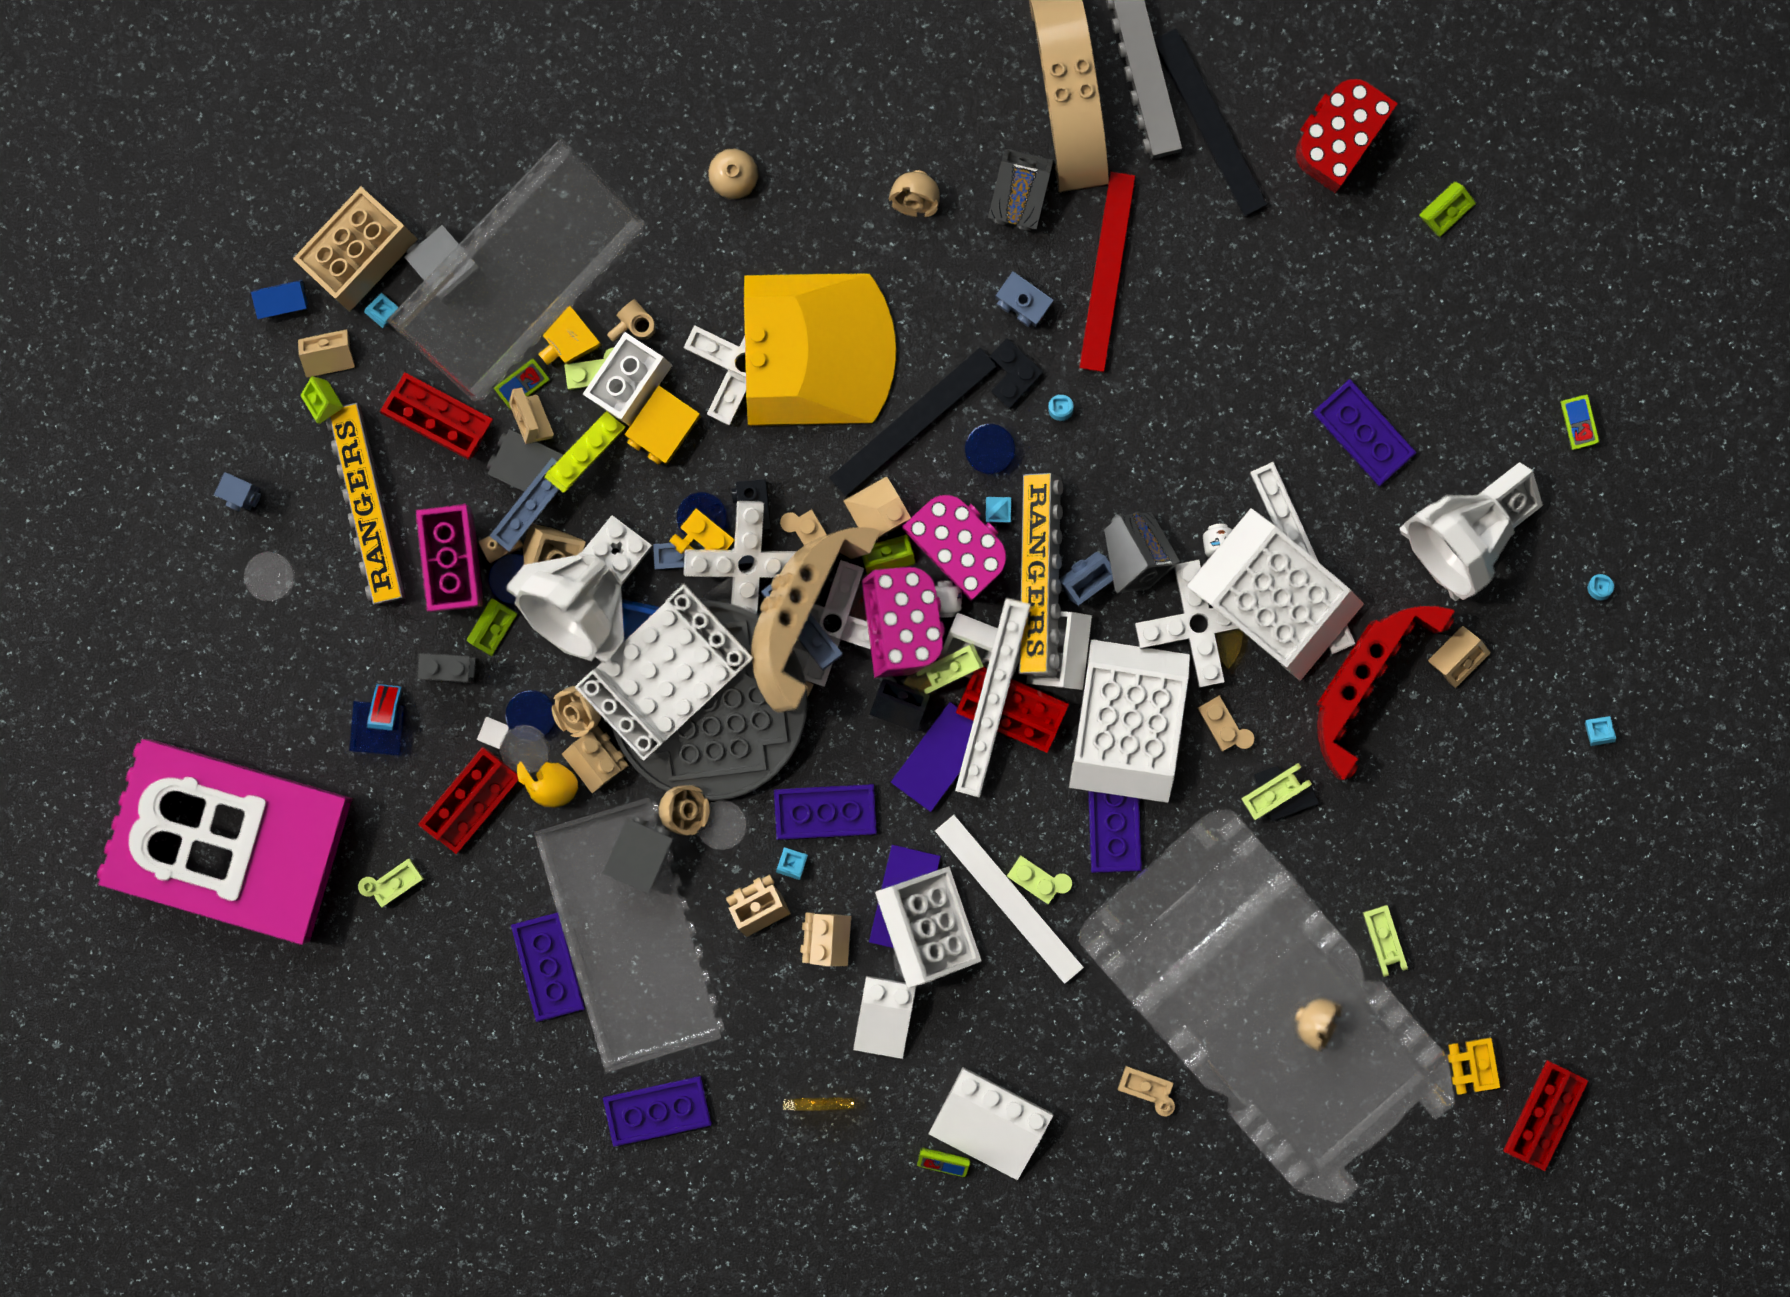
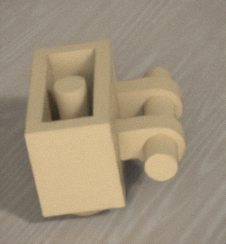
[562,726,629,793]
[726,875,790,937]
[800,912,851,966]

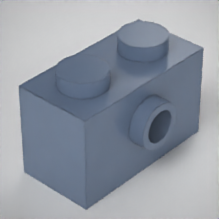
[995,272,1054,327]
[214,472,261,511]
[1059,552,1113,606]

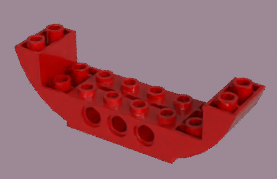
[1316,606,1454,780]

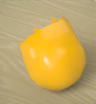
[517,761,578,808]

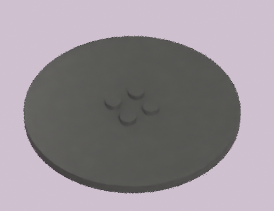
[612,601,808,801]

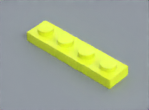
[545,411,625,493]

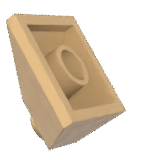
[843,476,911,539]
[523,524,586,565]

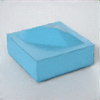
[364,293,400,328]
[986,497,1011,523]
[1585,716,1616,746]
[776,847,808,880]

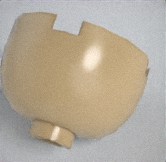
[708,149,758,199]
[889,170,940,217]
[552,686,602,737]
[659,785,710,835]
[1295,999,1342,1052]

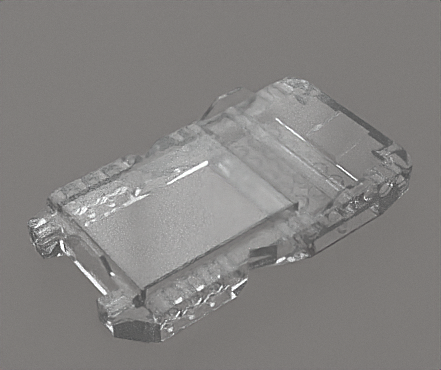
[1078,809,1455,1203]

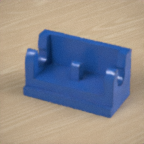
[251,280,308,319]

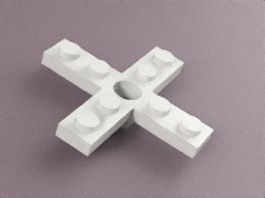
[684,325,746,426]
[684,501,797,614]
[803,560,871,687]
[1135,560,1239,688]

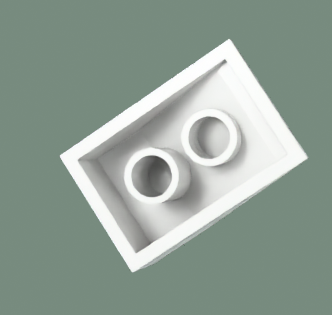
[853,976,916,1059]

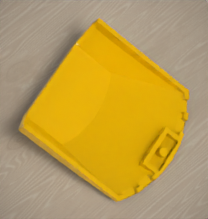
[744,274,896,426]

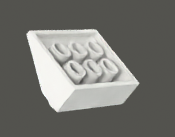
[875,866,981,987]
[928,1067,1053,1180]

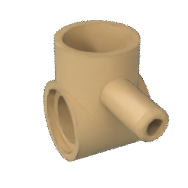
[607,299,656,341]
[479,534,523,563]

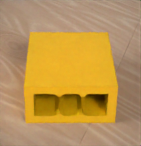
[624,385,701,465]

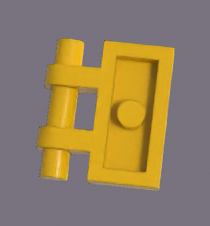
[669,509,735,554]
[1448,1037,1500,1094]

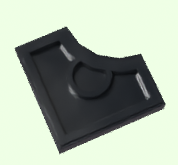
[1253,766,1319,821]

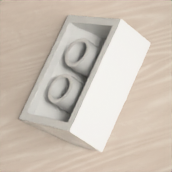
[583,332,672,426]
[1026,611,1092,690]
[939,613,1020,679]

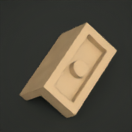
[298,329,355,377]
[509,387,554,444]
[1428,626,1490,688]

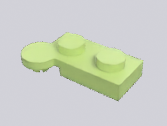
[564,348,614,390]
[1007,855,1072,904]
[358,858,424,908]

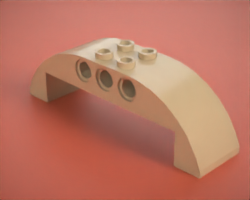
[1029,0,1109,192]
[751,527,880,713]

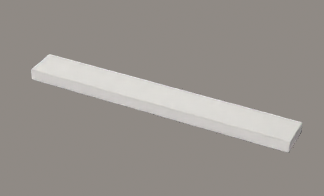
[1250,462,1355,654]
[955,598,1031,797]
[935,815,1084,984]

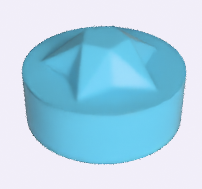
[1048,395,1073,421]
[1587,574,1614,600]

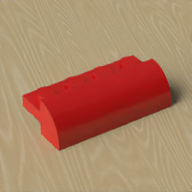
[380,372,493,460]
[956,667,1069,753]
[418,747,518,854]
[1503,1060,1588,1171]

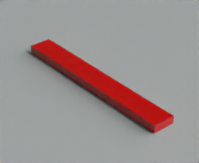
[1079,172,1135,373]

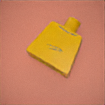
[539,306,601,365]

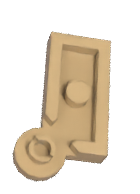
[780,509,827,545]
[1197,695,1254,751]
[1117,1066,1175,1116]

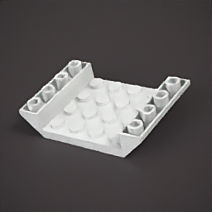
[1187,508,1364,681]
[575,584,753,761]
[1069,640,1190,803]

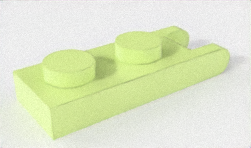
[916,644,984,694]
[1241,763,1312,820]
[1362,905,1408,977]

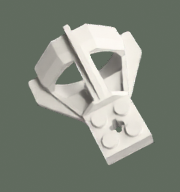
[1400,462,1543,601]
[507,515,652,663]

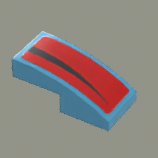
[367,684,401,730]

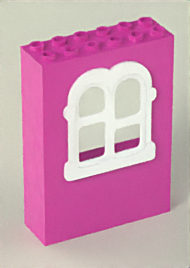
[97,739,352,944]

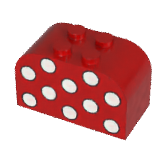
[1296,79,1398,193]

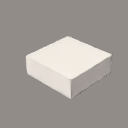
[477,717,510,749]

